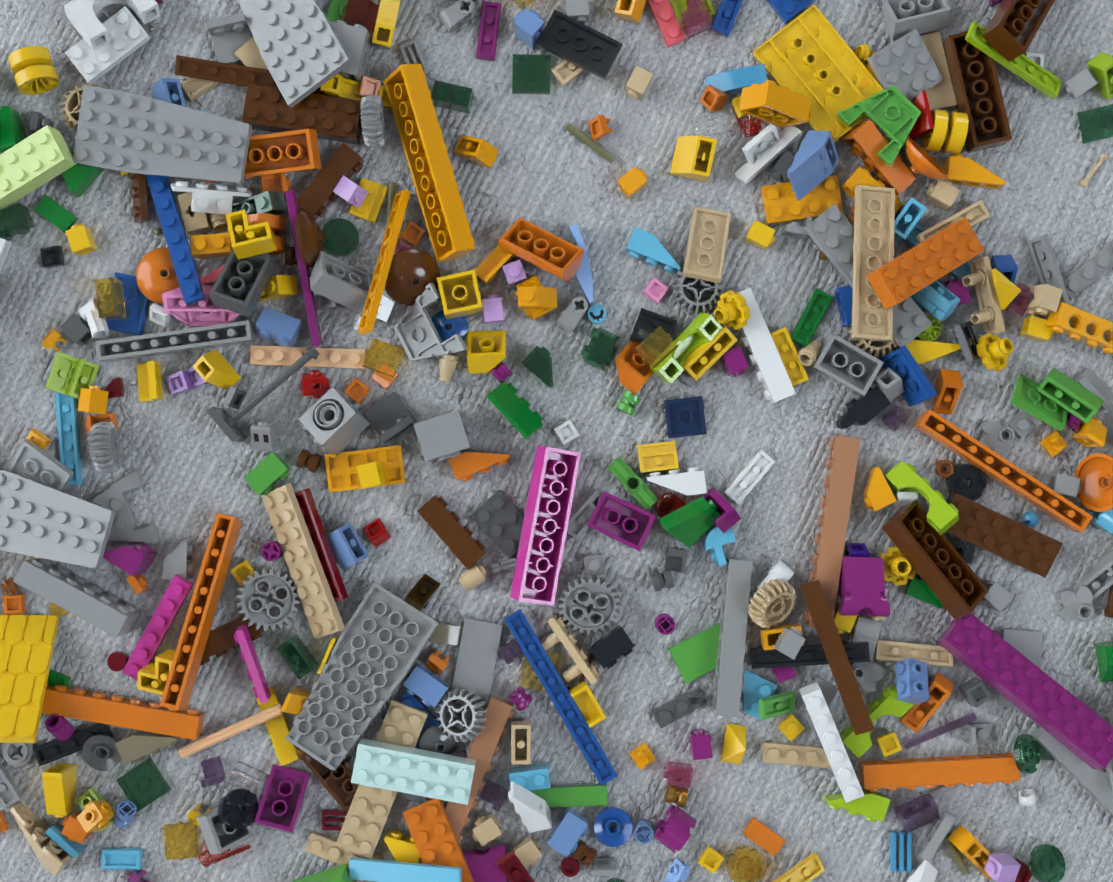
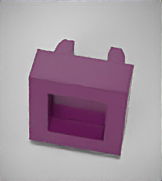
[125,870,150,882]

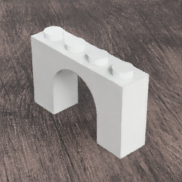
[64,0,161,51]

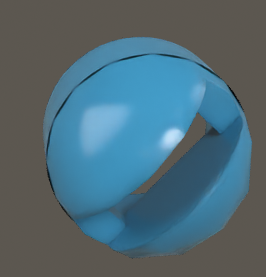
[1021,510,1039,527]

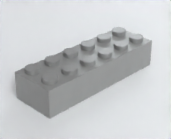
[13,558,140,637]

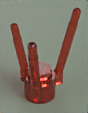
[732,106,762,137]
[199,845,251,867]

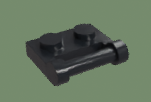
[629,308,677,353]
[953,321,980,363]

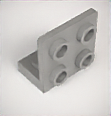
[205,13,252,64]

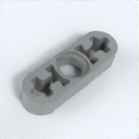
[918,810,956,861]

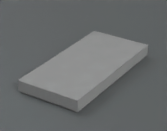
[451,617,503,701]
[997,628,1042,707]

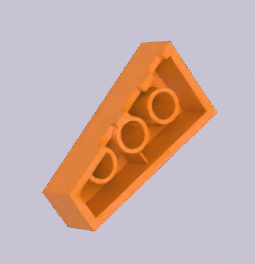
[839,119,916,195]

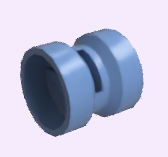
[113,800,137,828]
[634,819,654,844]

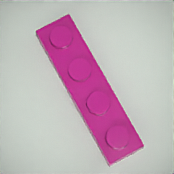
[234,624,271,703]

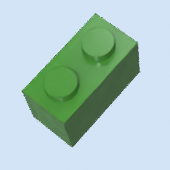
[244,452,291,495]

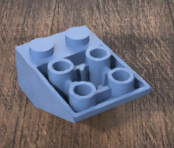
[787,130,839,201]

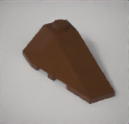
[296,748,357,812]

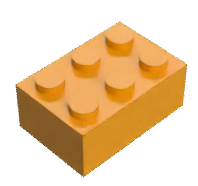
[739,80,811,128]

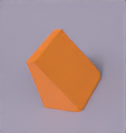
[700,84,728,112]
[371,363,399,390]

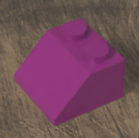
[103,543,158,576]

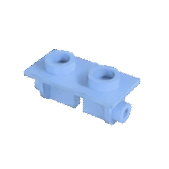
[663,858,691,882]

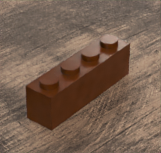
[297,142,364,220]
[417,495,486,569]
[200,609,263,666]

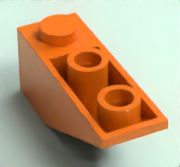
[448,452,511,482]

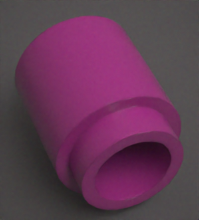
[46,714,74,741]

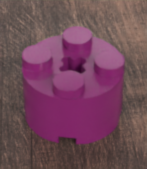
[653,804,697,853]

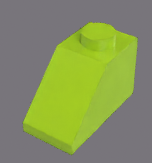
[1086,52,1113,100]

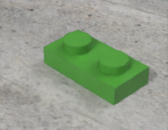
[759,691,795,720]

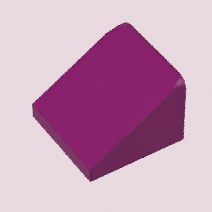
[771,667,797,683]

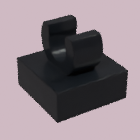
[40,246,65,268]
[957,543,976,564]

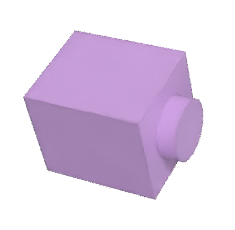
[333,175,369,208]
[502,260,527,288]
[482,295,505,324]
[984,853,1021,882]

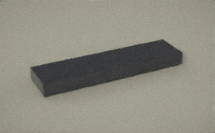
[33,723,114,766]

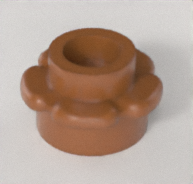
[935,460,954,479]
[1,577,19,595]

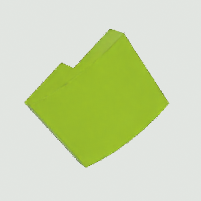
[45,352,99,399]

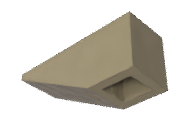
[115,731,180,765]

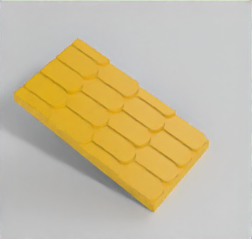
[752,4,884,142]
[0,614,59,743]

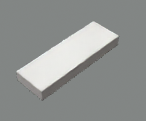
[723,449,775,505]

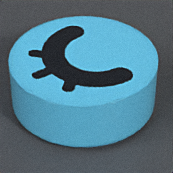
[587,304,606,324]

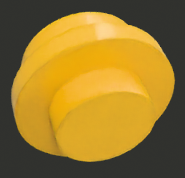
[854,44,871,64]

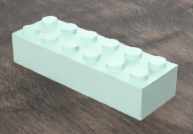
[351,738,476,805]

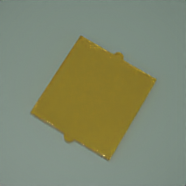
[635,326,678,369]
[362,339,405,378]
[164,822,199,860]

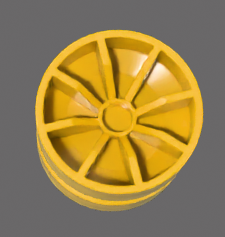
[8,46,60,95]
[923,109,969,154]

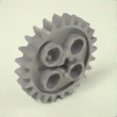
[235,569,300,632]
[558,574,621,635]

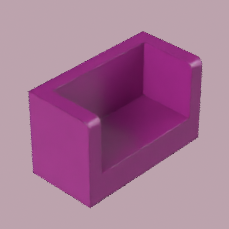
[702,488,741,534]

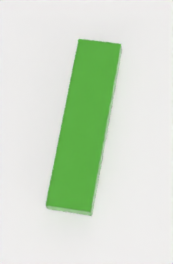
[530,784,608,808]

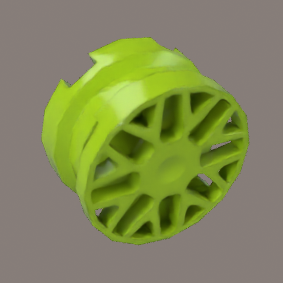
[914,315,942,341]

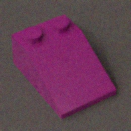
[587,491,658,552]
[254,764,310,835]

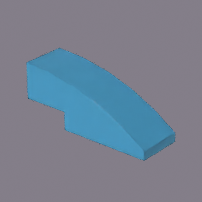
[705,64,767,95]

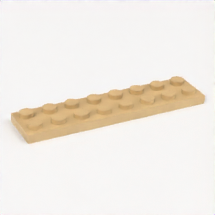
[852,185,895,342]
[261,483,345,639]
[335,699,428,859]

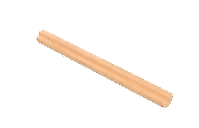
[178,704,284,758]

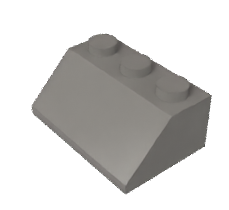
[882,0,951,41]
[310,251,371,314]
[814,333,884,396]

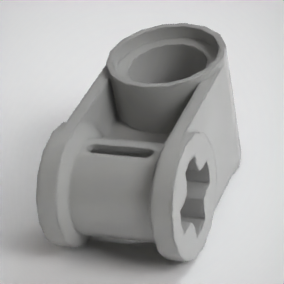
[438,0,476,33]
[556,297,588,334]

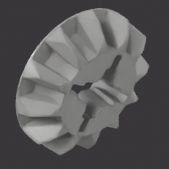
[2,743,34,766]

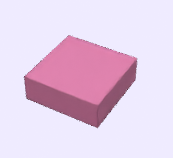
[642,277,669,304]

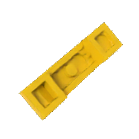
[320,74,392,109]

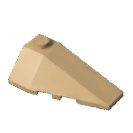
[10,802,73,876]

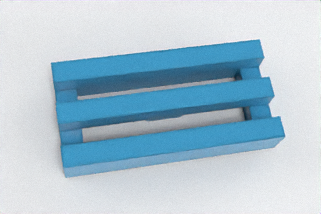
[890,831,912,872]

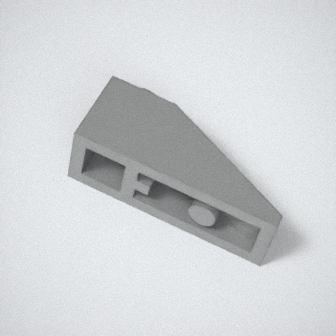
[1074,549,1113,599]

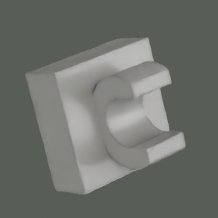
[593,857,613,882]

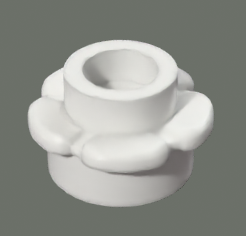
[1018,788,1038,806]

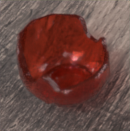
[655,492,687,518]

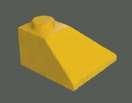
[467,330,506,374]

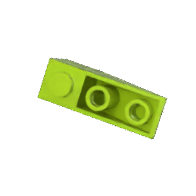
[824,789,890,822]

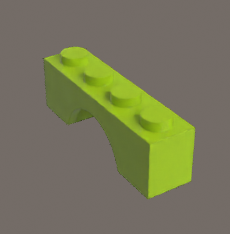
[650,312,723,384]
[885,460,959,535]
[840,685,914,758]

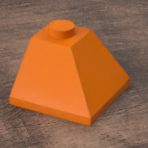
[615,341,657,395]

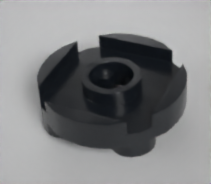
[946,464,987,501]
[218,788,258,829]

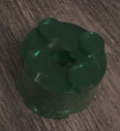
[581,327,621,372]

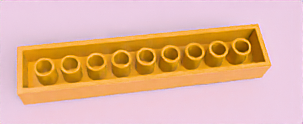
[384,64,475,263]

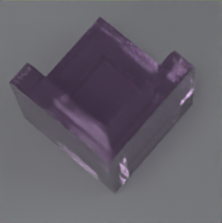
[200,756,226,788]
[480,779,508,812]

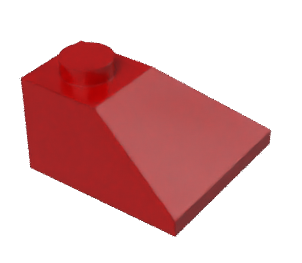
[908,90,934,140]

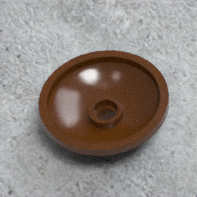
[295,209,326,268]
[385,248,440,306]

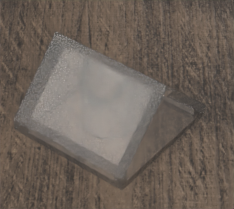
[223,760,269,802]

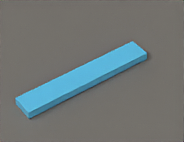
[55,392,83,485]
[349,857,462,882]

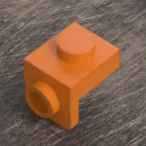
[260,173,291,194]
[85,412,119,434]

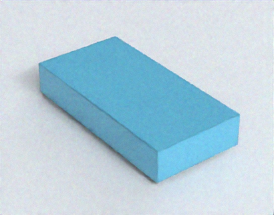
[45,822,86,858]
[101,848,143,870]

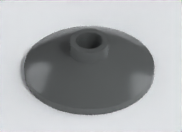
[419,725,457,755]
[82,734,121,771]

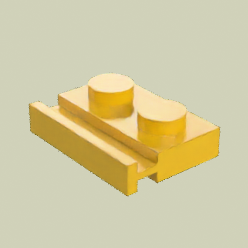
[349,178,388,224]
[637,441,679,474]

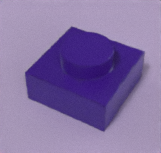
[845,543,869,557]

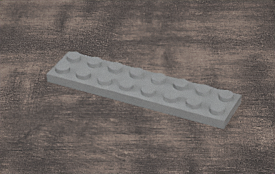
[804,204,932,347]

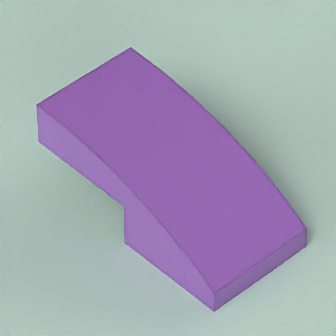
[166,367,208,395]

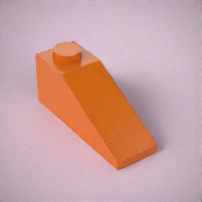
[901,672,954,733]

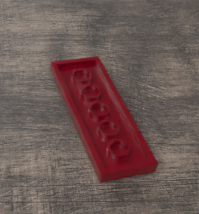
[295,488,348,602]

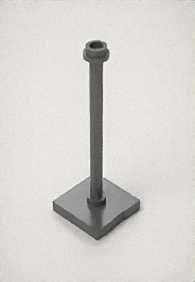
[207,346,320,442]

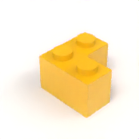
[225,210,277,260]
[137,649,176,695]

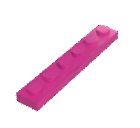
[122,574,194,681]

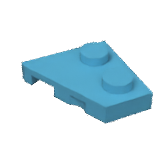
[742,670,778,720]

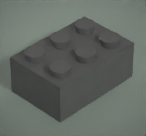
[209,249,274,317]

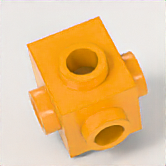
[76,800,114,833]

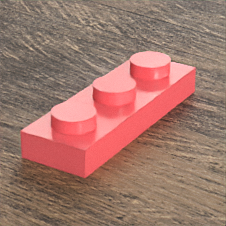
[647,0,686,48]

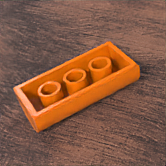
[498,217,584,281]

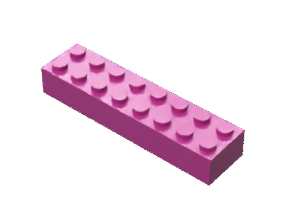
[510,445,581,606]

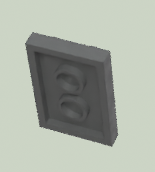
[471,490,524,558]

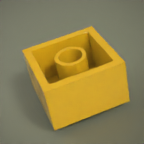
[437,270,484,320]

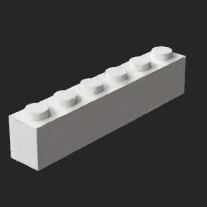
[737,288,796,404]
[799,682,864,803]

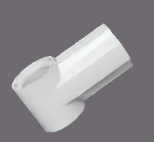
[79,298,109,339]
[756,559,794,590]

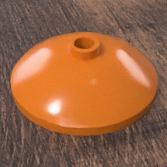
[904,137,949,180]
[136,248,180,305]
[1074,453,1113,512]

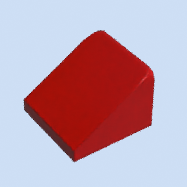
[363,518,391,547]

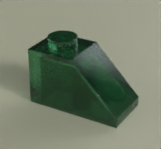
[522,346,553,389]

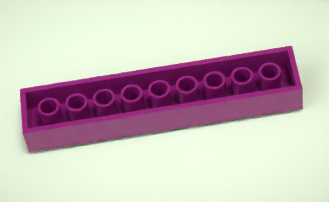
[937,613,1113,769]

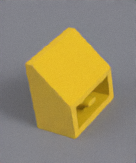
[670,135,717,182]

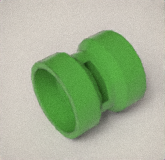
[616,391,641,416]

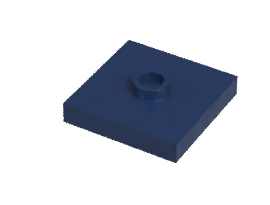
[664,396,707,439]

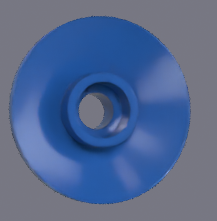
[432,310,468,342]
[594,807,633,847]

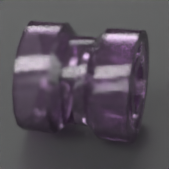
[881,405,909,432]
[499,639,525,664]

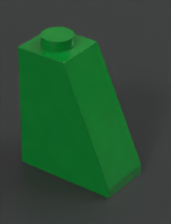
[0,106,27,153]
[62,150,105,197]
[659,497,721,548]

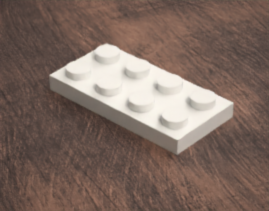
[65,6,151,83]

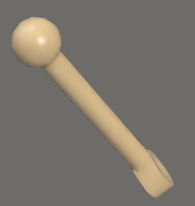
[1080,153,1108,187]

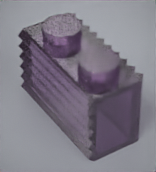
[894,792,940,834]

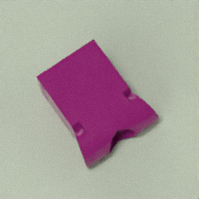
[839,557,890,617]
[462,843,509,882]

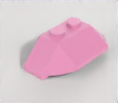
[162,285,240,326]

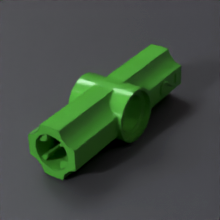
[607,456,658,510]

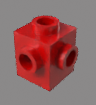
[301,370,330,399]

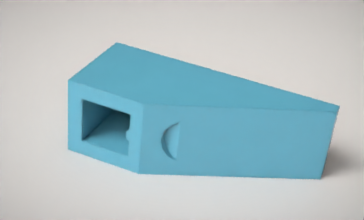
[625,227,681,274]

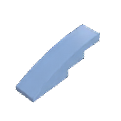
[569,224,593,305]

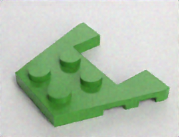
[837,85,921,168]

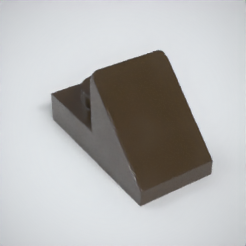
[404,574,441,611]

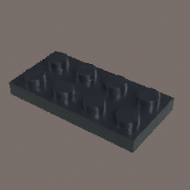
[537,10,623,80]

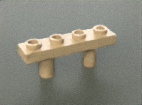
[962,256,1005,334]
[541,614,600,685]

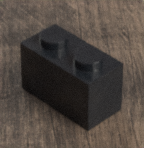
[589,625,635,669]

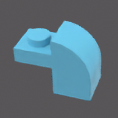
[703,526,736,566]

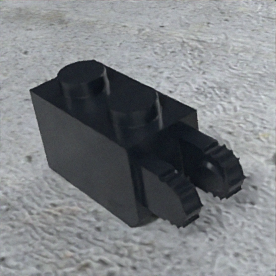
[836,386,891,429]

